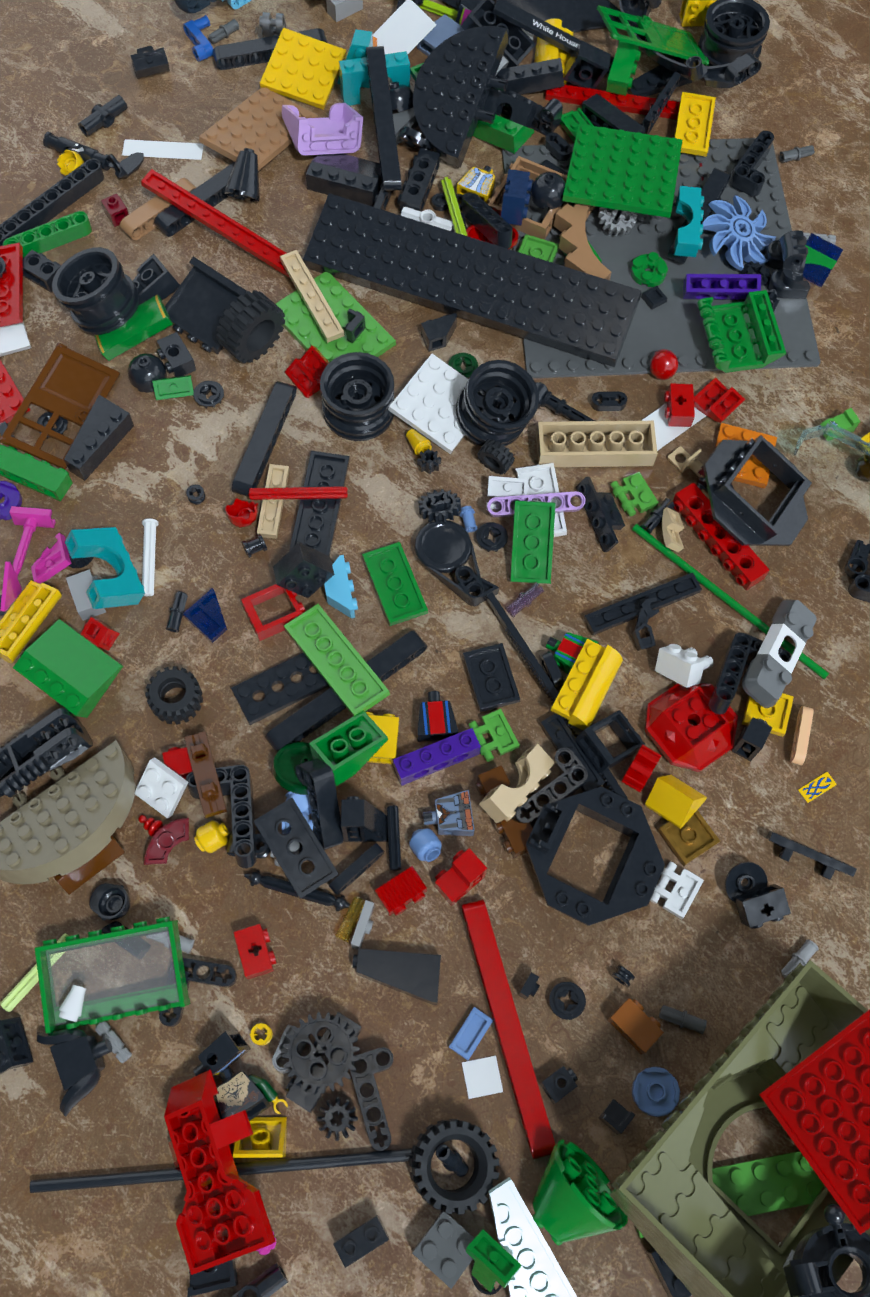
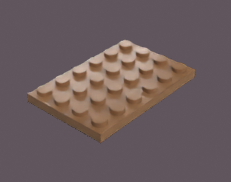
[199,87,318,171]

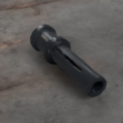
[541,391,596,421]

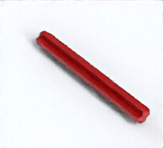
[249,487,348,500]

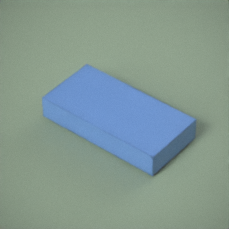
[449,1007,493,1061]

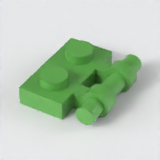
[610,472,659,517]
[468,709,520,762]

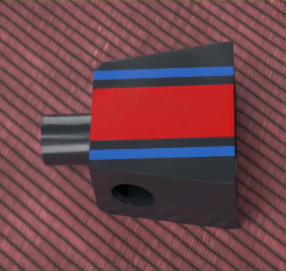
[417,691,458,742]

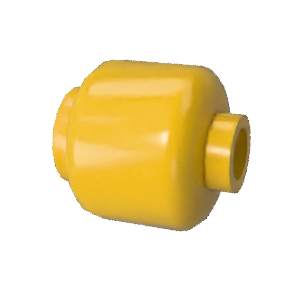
[194,820,229,853]

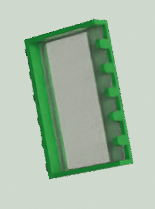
[35,916,191,1034]

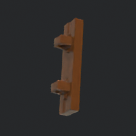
[184,731,227,818]

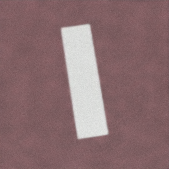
[122,139,204,160]

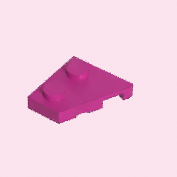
[31,533,71,584]

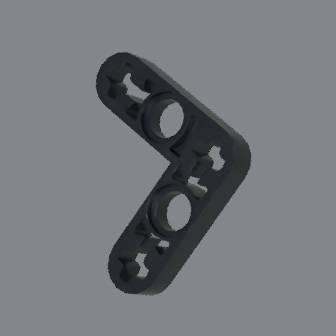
[159,958,237,1027]

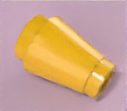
[406,429,432,456]

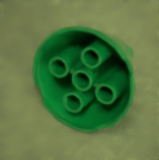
[532,1139,628,1246]

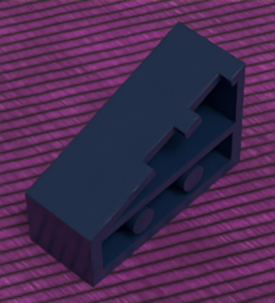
[501,169,532,226]

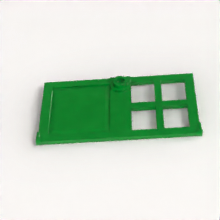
[597,5,709,66]

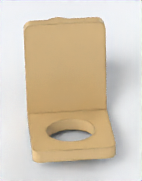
[667,446,705,478]

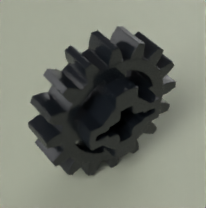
[418,489,461,523]

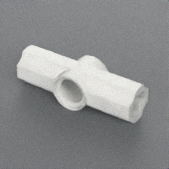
[401,207,454,232]

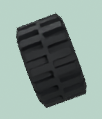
[145,666,203,725]

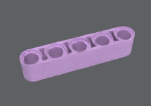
[487,491,585,517]

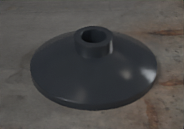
[725,862,768,903]

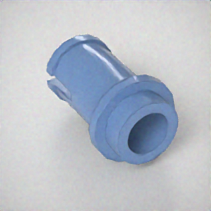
[459,506,478,533]

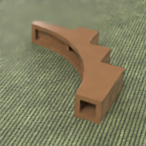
[554,203,612,280]

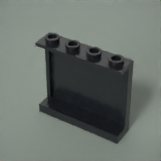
[165,256,248,355]

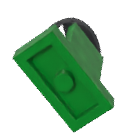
[466,1229,522,1295]

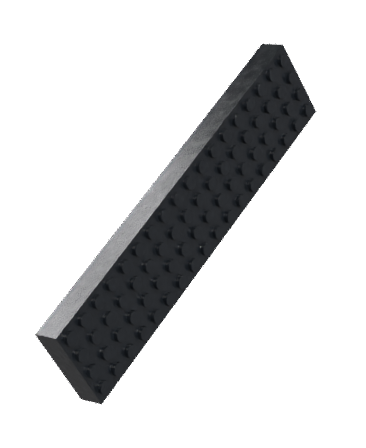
[303,193,641,367]

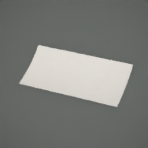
[642,403,706,451]

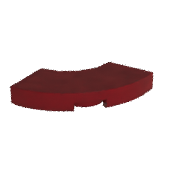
[143,817,189,865]

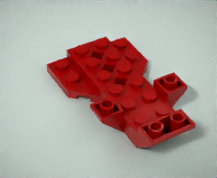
[164,1070,276,1275]

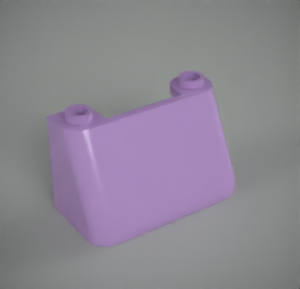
[282,103,363,156]

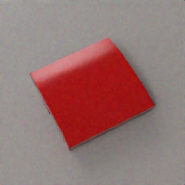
[285,346,329,398]
[694,377,746,423]

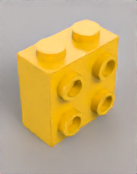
[679,0,717,27]
[366,712,399,764]

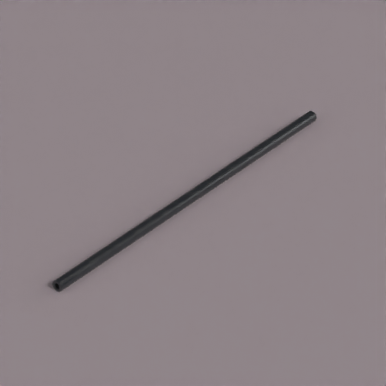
[30,1148,413,1193]

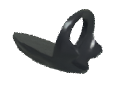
[108,152,144,179]

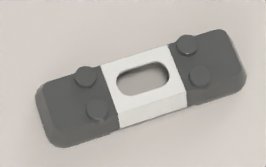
[742,599,817,708]

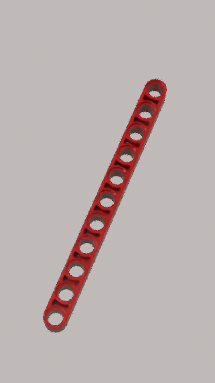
[461,899,555,1160]

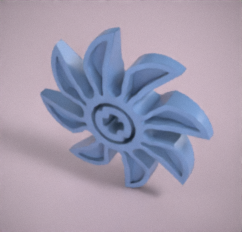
[702,195,776,271]

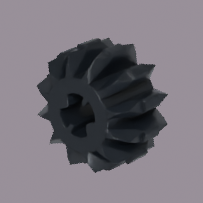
[317,1097,358,1141]

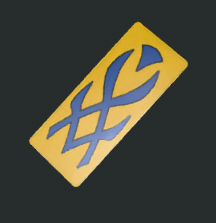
[798,772,837,803]

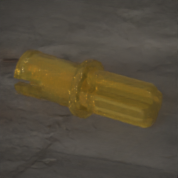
[335,896,365,943]

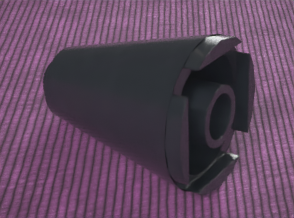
[224,148,260,202]

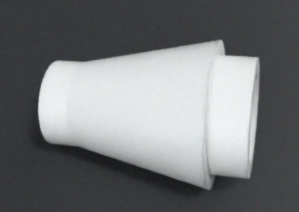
[58,985,87,1022]

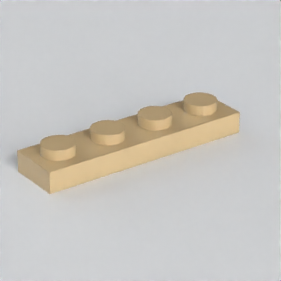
[257,464,290,539]

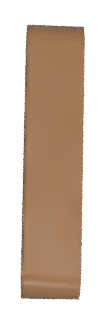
[120,178,197,240]

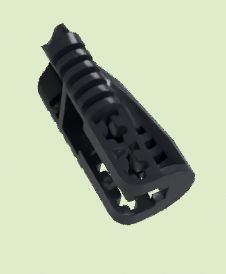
[0,708,93,798]

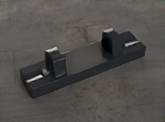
[766,830,857,880]

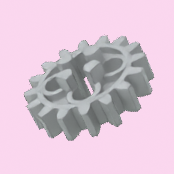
[598,207,637,236]

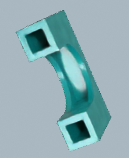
[339,51,410,106]
[65,527,145,609]

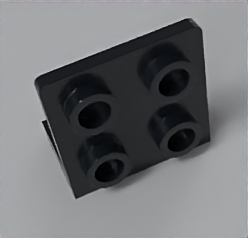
[0,1017,34,1075]

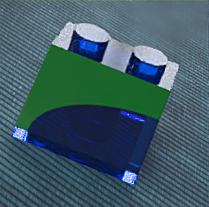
[803,233,843,287]

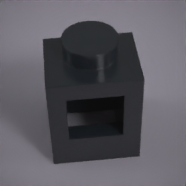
[539,1066,578,1104]

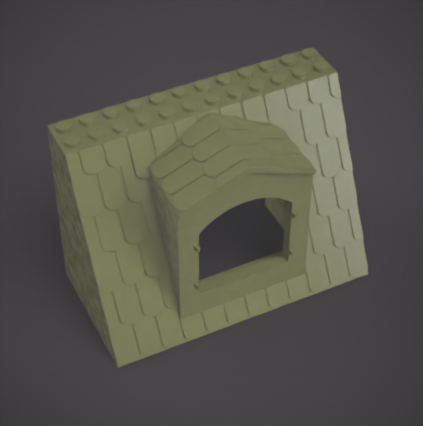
[610,960,870,1297]

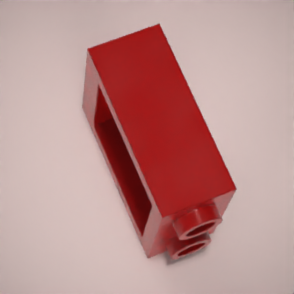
[241,584,306,641]

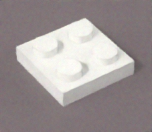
[135,757,188,818]

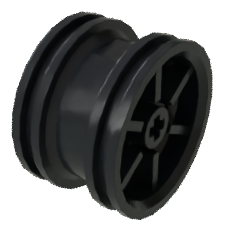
[320,352,394,441]
[455,360,539,447]

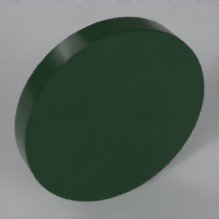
[273,742,313,795]

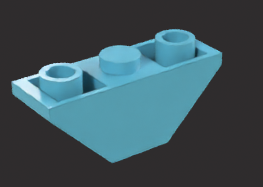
[324,555,358,618]

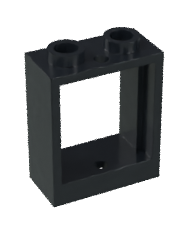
[575,710,645,774]

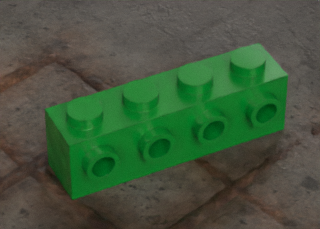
[0,444,73,502]

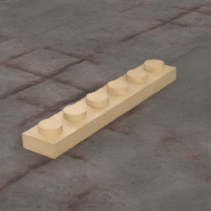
[280,250,344,343]

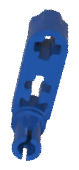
[183,15,213,62]

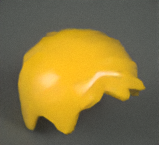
[57,150,84,176]

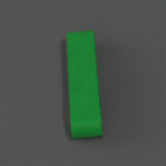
[3,211,92,258]

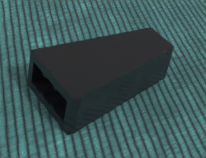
[352,948,441,1005]

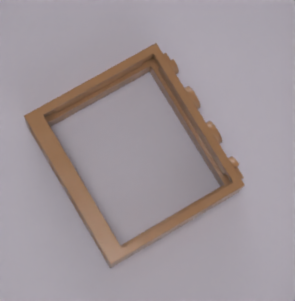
[488,156,567,240]

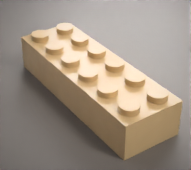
[536,420,658,467]

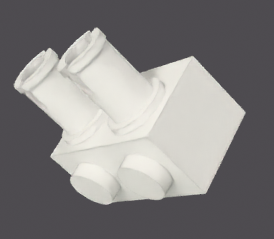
[655,644,714,688]

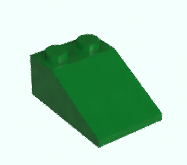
[309,710,388,786]

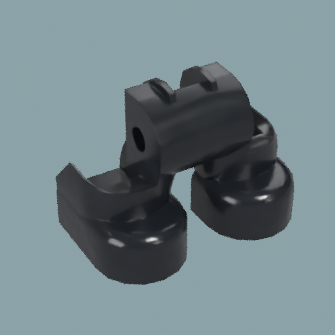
[764,230,811,299]

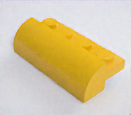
[534,19,573,85]
[0,580,62,663]
[550,639,623,730]

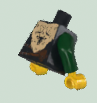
[214,1068,288,1145]

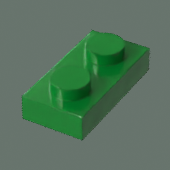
[152,375,194,400]

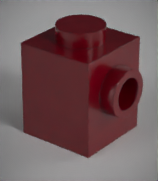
[101,193,129,227]

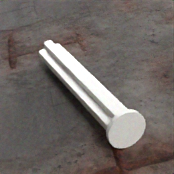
[142,519,158,596]

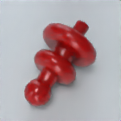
[138,815,163,837]

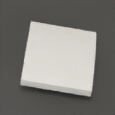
[0,321,31,357]

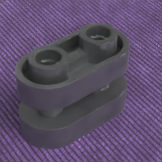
[259,12,287,37]

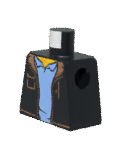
[193,1030,251,1076]

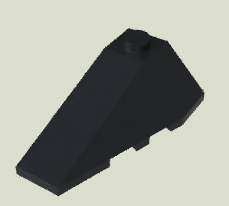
[133,254,180,305]

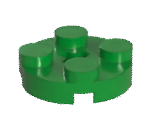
[631,252,668,287]

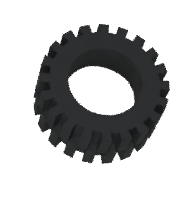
[216,290,285,363]
[409,1119,500,1215]

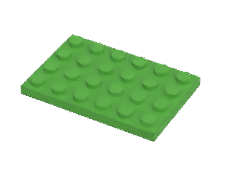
[276,272,396,363]

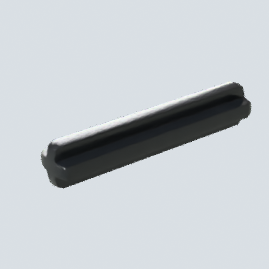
[387,805,401,871]

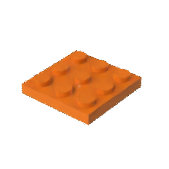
[715,423,777,489]

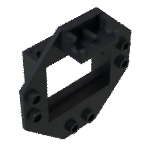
[698,435,812,546]
[525,787,665,926]

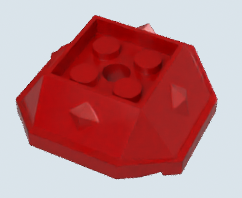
[645,683,738,772]

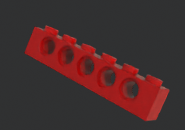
[673,482,770,591]

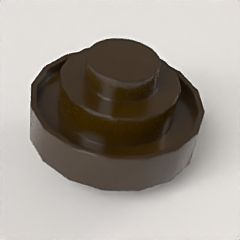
[856,454,870,481]

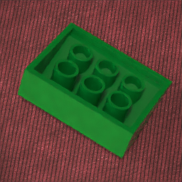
[13,619,123,718]

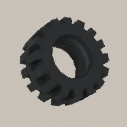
[477,439,515,475]

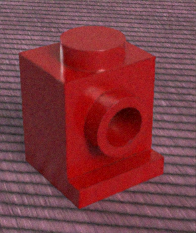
[81,617,120,651]

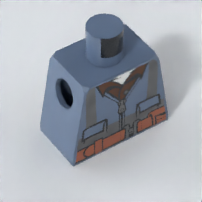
[423,790,474,836]

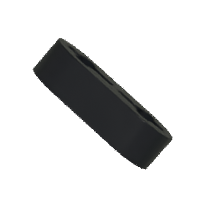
[545,132,572,161]
[591,391,628,411]
[539,651,564,689]

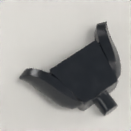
[37,1028,112,1117]

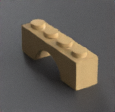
[479,744,555,824]

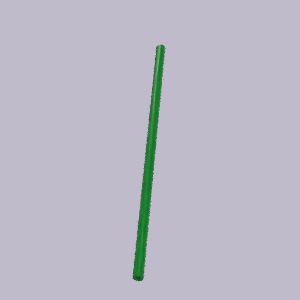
[632,524,829,679]

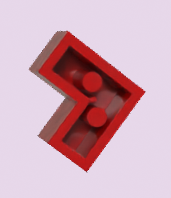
[434,848,487,906]

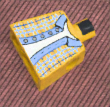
[457,166,495,204]

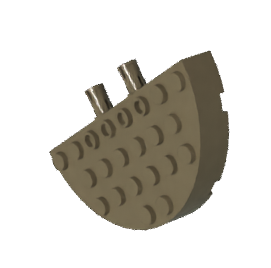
[0,741,136,884]

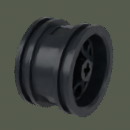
[698,0,770,67]
[52,247,140,335]

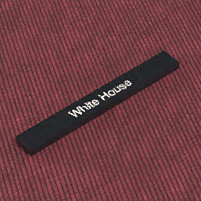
[492,0,614,74]

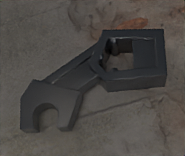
[631,597,659,651]

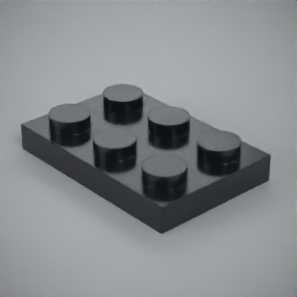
[463,643,520,712]

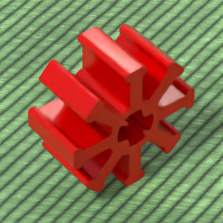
[621,745,662,792]

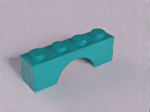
[674,186,704,257]

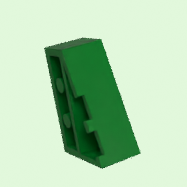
[606,40,642,95]

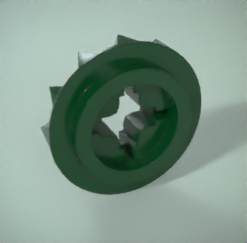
[448,353,478,378]

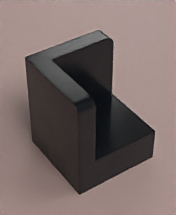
[598,1099,635,1135]

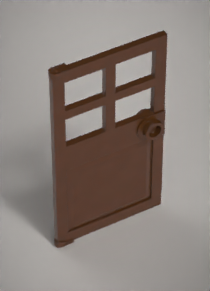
[0,343,120,470]

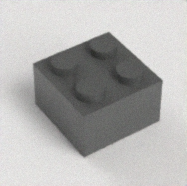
[412,1211,474,1289]

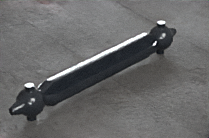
[244,870,351,911]

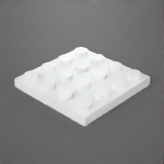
[388,354,483,454]

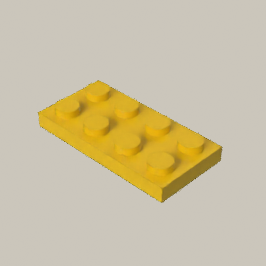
[674,92,716,157]

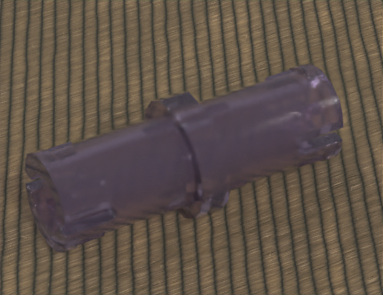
[505,582,544,618]

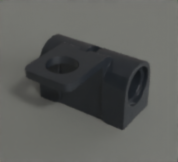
[130,46,170,79]

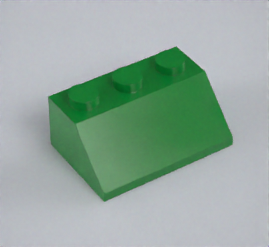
[473,115,534,154]

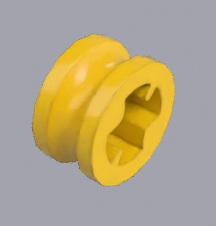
[250,1023,273,1046]

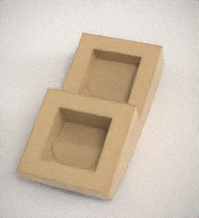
[662,507,684,552]

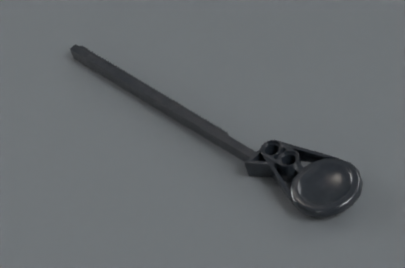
[414,520,628,799]

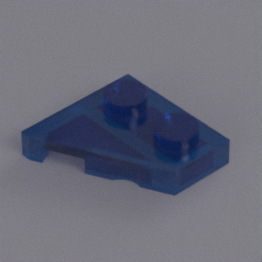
[183,588,227,643]

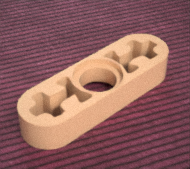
[790,706,814,766]

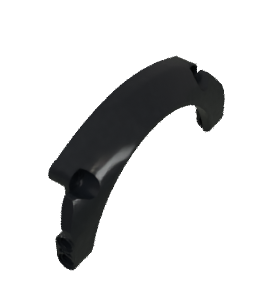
[618,0,762,88]

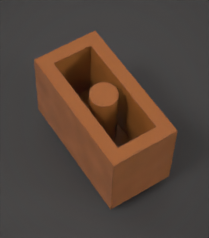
[607,998,664,1055]

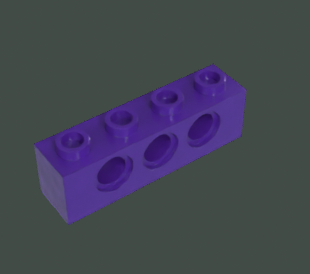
[683,274,761,300]
[393,728,481,786]

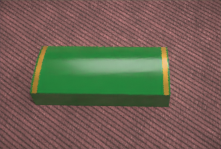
[95,295,173,361]

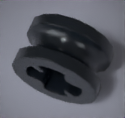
[186,484,206,505]
[612,965,635,987]

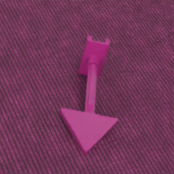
[0,506,56,612]

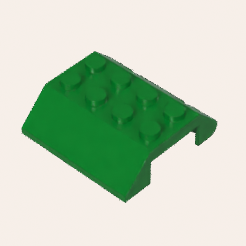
[697,290,786,373]

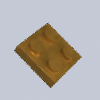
[658,810,720,866]

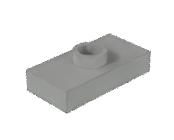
[351,900,375,949]

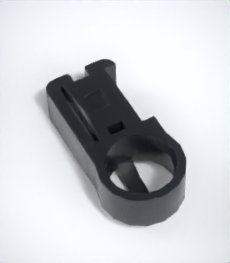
[844,540,870,579]

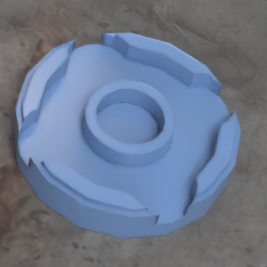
[632,1067,680,1117]

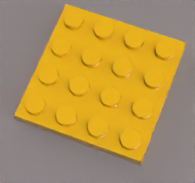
[260,28,347,110]

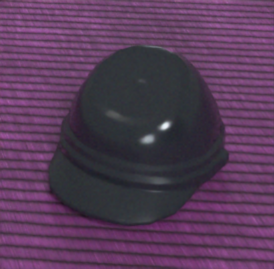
[89,883,130,921]

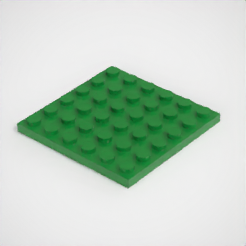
[562,124,683,218]

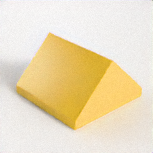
[645,775,707,829]
[233,1117,287,1158]

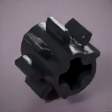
[417,449,441,474]

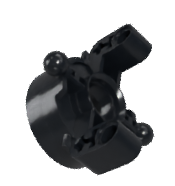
[783,1203,870,1297]

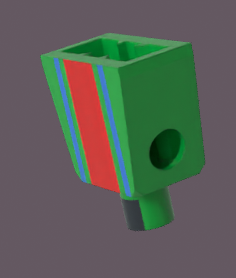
[545,632,599,675]

